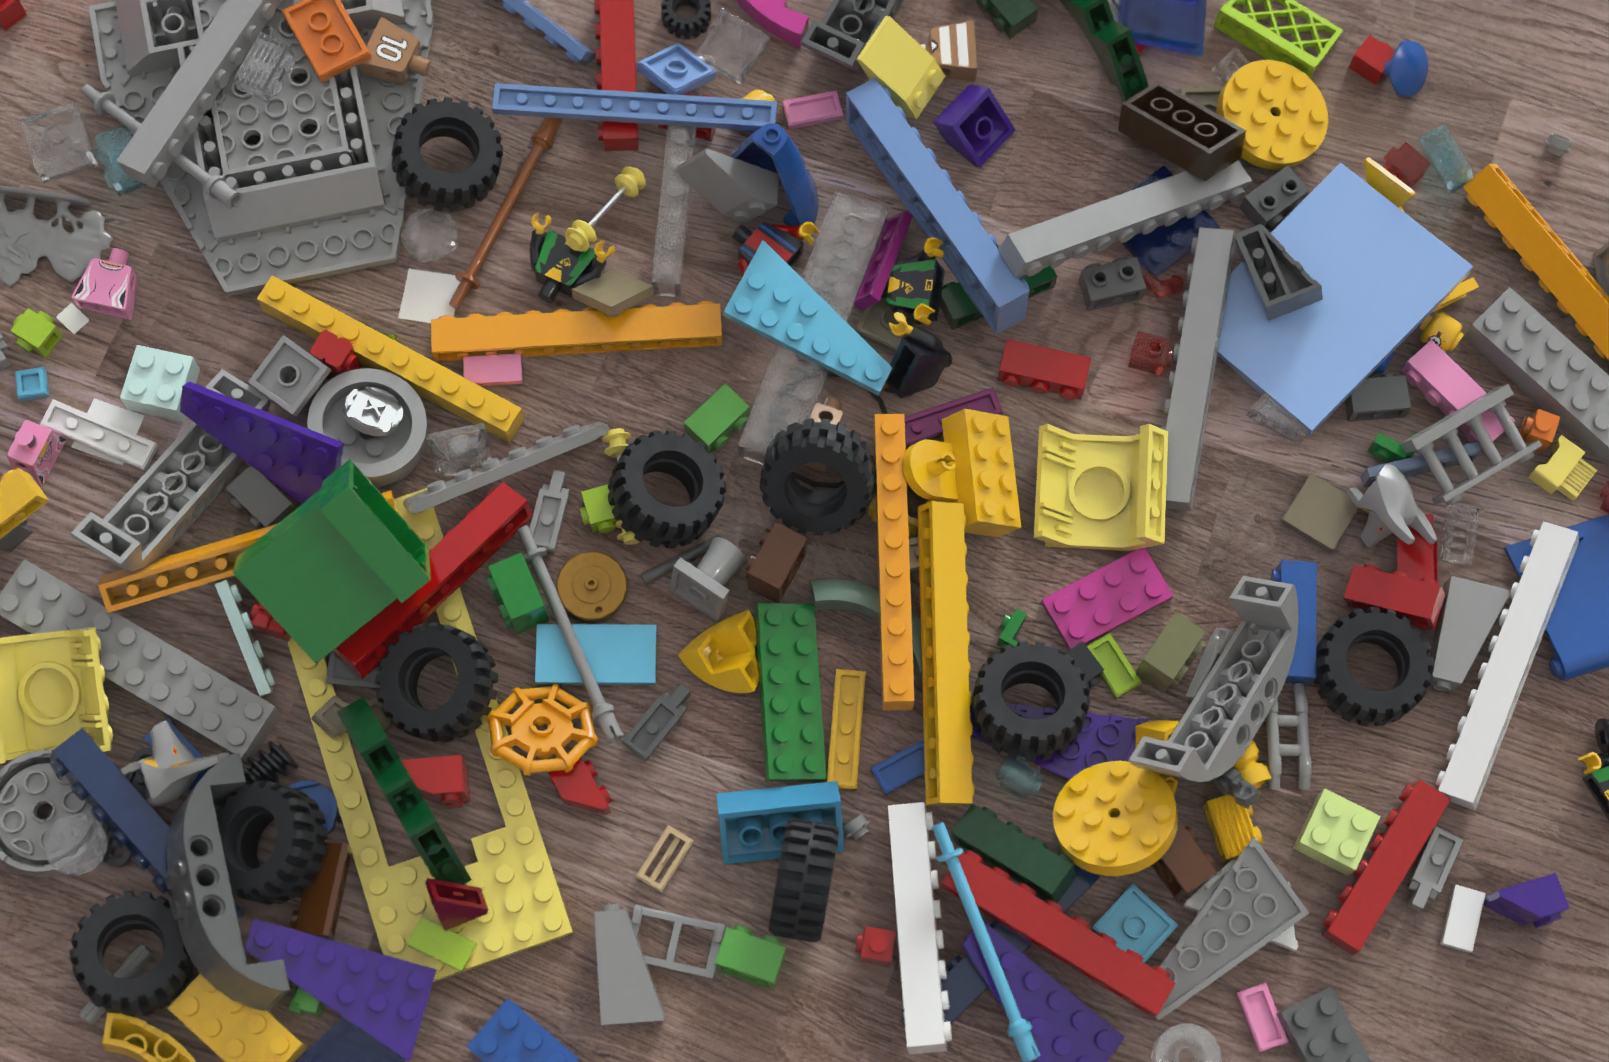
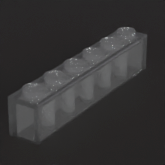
[651,125,697,297]

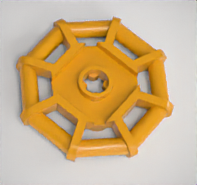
[486,684,598,776]

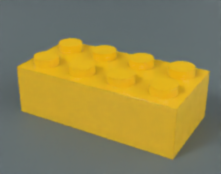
[168,973,309,1062]

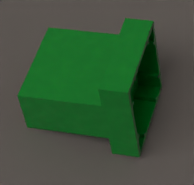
[233,459,431,663]

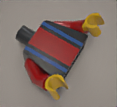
[732,221,819,277]

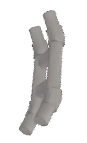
[1266,683,1312,790]

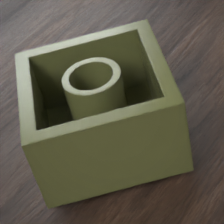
[1136,612,1206,693]

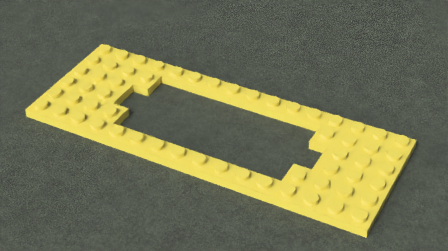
[287,488,573,982]

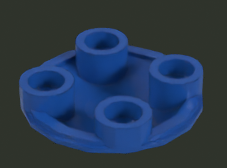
[1384,40,1429,97]

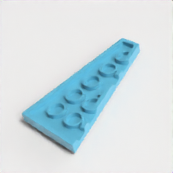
[722,240,892,395]

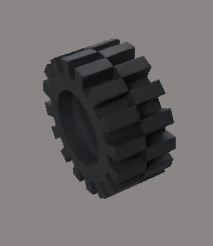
[661,0,711,39]

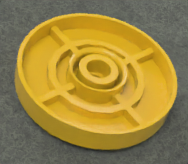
[1216,60,1328,170]
[1053,761,1178,876]

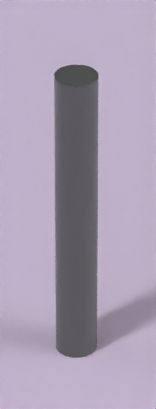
[641,534,721,585]

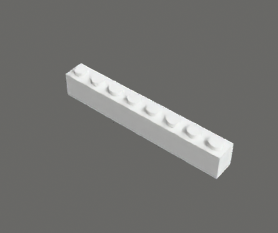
[888,802,952,1054]

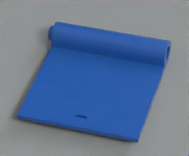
[1504,514,1609,681]

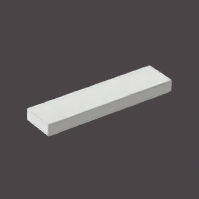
[40,399,159,471]

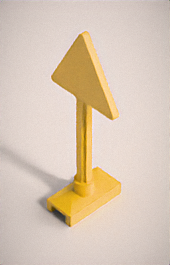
[1363,158,1479,314]

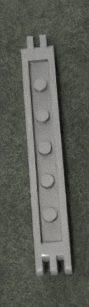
[403,421,609,514]

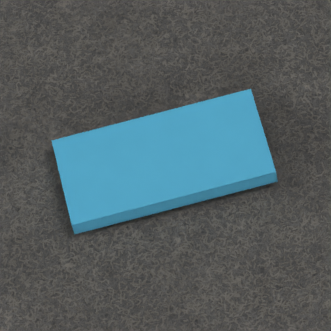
[535,624,657,685]

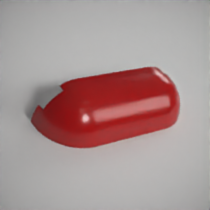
[1397,514,1439,629]

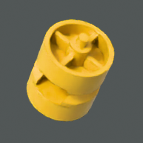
[1233,740,1272,794]

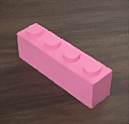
[1401,339,1515,452]

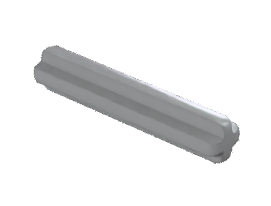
[79,944,153,1025]

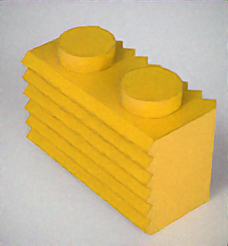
[1203,795,1263,863]

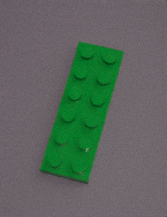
[754,603,827,782]

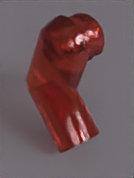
[1143,271,1184,297]

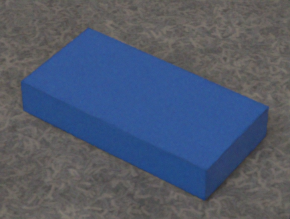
[870,740,925,796]

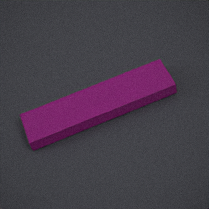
[854,211,913,310]
[904,387,1003,448]

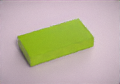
[1087,633,1142,700]
[407,916,477,972]

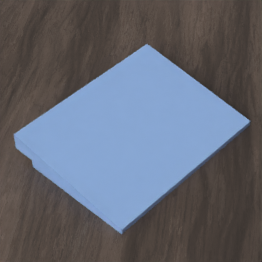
[1217,162,1473,436]

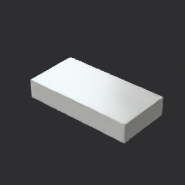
[1440,885,1485,953]

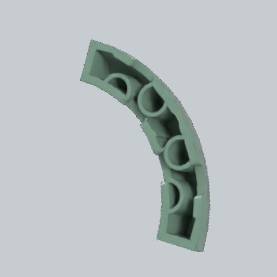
[810,578,922,681]

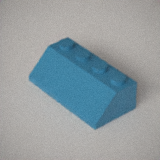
[716,781,844,865]

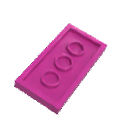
[1041,548,1174,650]

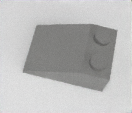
[676,148,779,223]

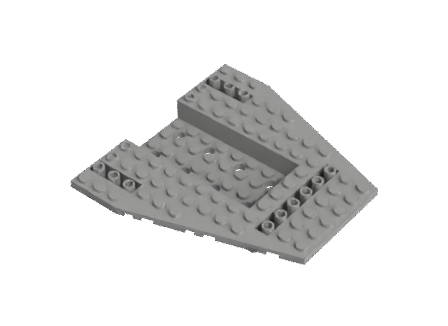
[88,0,434,297]

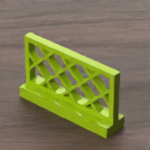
[1213,0,1343,78]

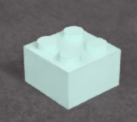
[120,345,200,422]

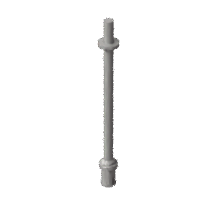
[81,84,242,209]
[517,525,624,744]

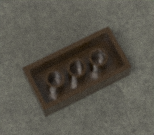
[1118,81,1246,182]

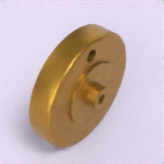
[556,551,628,623]

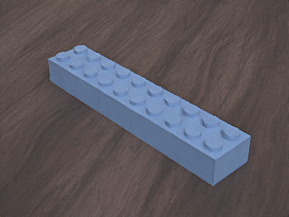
[846,78,1030,335]

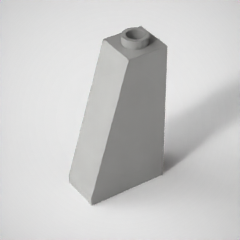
[1430,576,1510,692]
[594,904,665,1025]

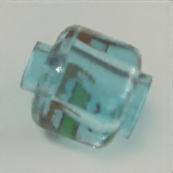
[996,756,1044,800]

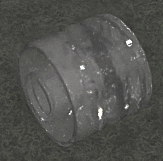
[1151,1023,1221,1062]

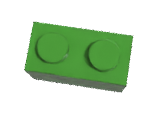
[684,384,750,453]

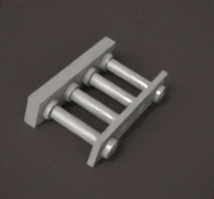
[1401,384,1542,506]

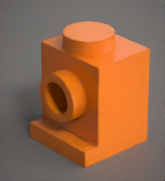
[1519,409,1561,453]

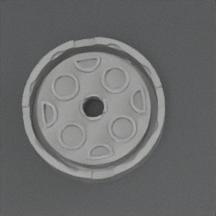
[307,368,427,489]
[0,750,108,877]

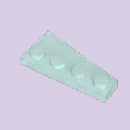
[215,580,276,697]

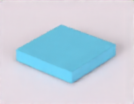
[1091,883,1179,963]

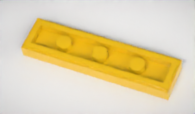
[827,669,866,791]

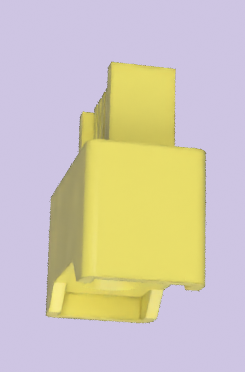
[1527,435,1598,501]

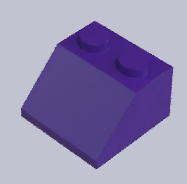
[933,84,1016,168]
[1483,873,1570,928]

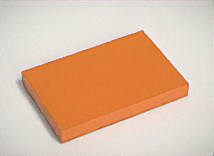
[281,0,372,82]

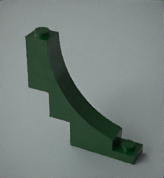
[1059,0,1149,102]
[337,696,472,885]

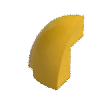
[678,610,759,693]

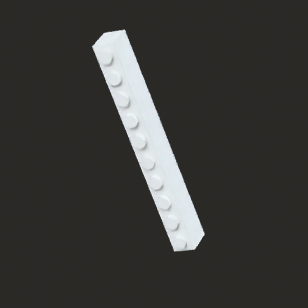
[1435,521,1579,811]

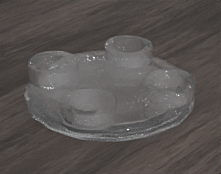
[401,207,458,262]
[43,813,107,875]

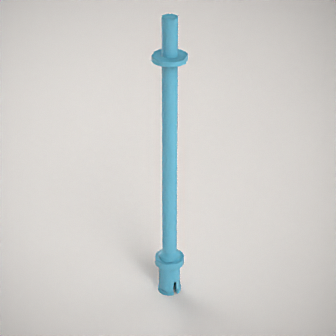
[932,822,1041,1062]

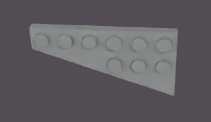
[1155,836,1309,1021]

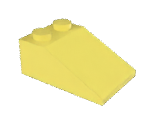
[856,16,945,119]

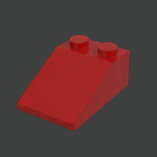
[369,755,470,809]

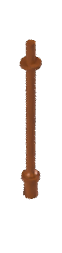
[449,117,563,309]

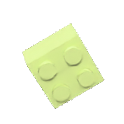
[1293,789,1380,876]

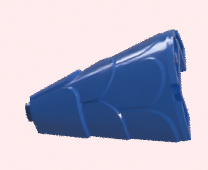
[730,123,818,226]

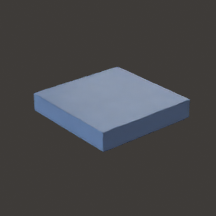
[637,42,716,95]

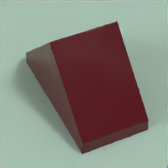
[425,878,489,931]

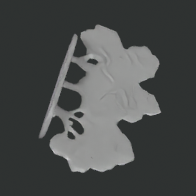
[0,186,113,287]

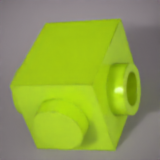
[10,308,63,358]
[580,484,620,533]

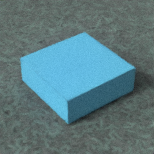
[15,367,50,402]

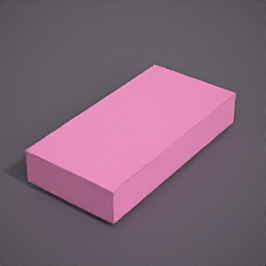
[782,90,843,130]
[463,353,523,386]
[1236,983,1289,1053]

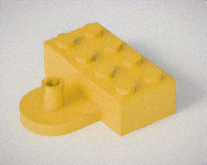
[903,408,1022,538]

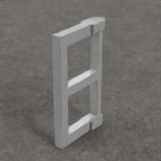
[631,904,726,979]

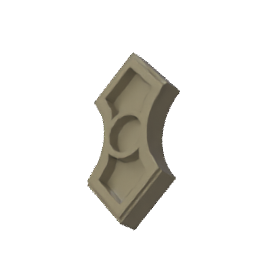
[311,696,392,739]

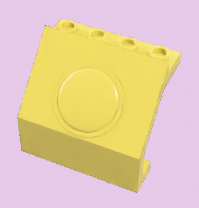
[1034,424,1168,551]
[0,627,113,764]

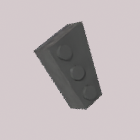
[1234,224,1323,321]

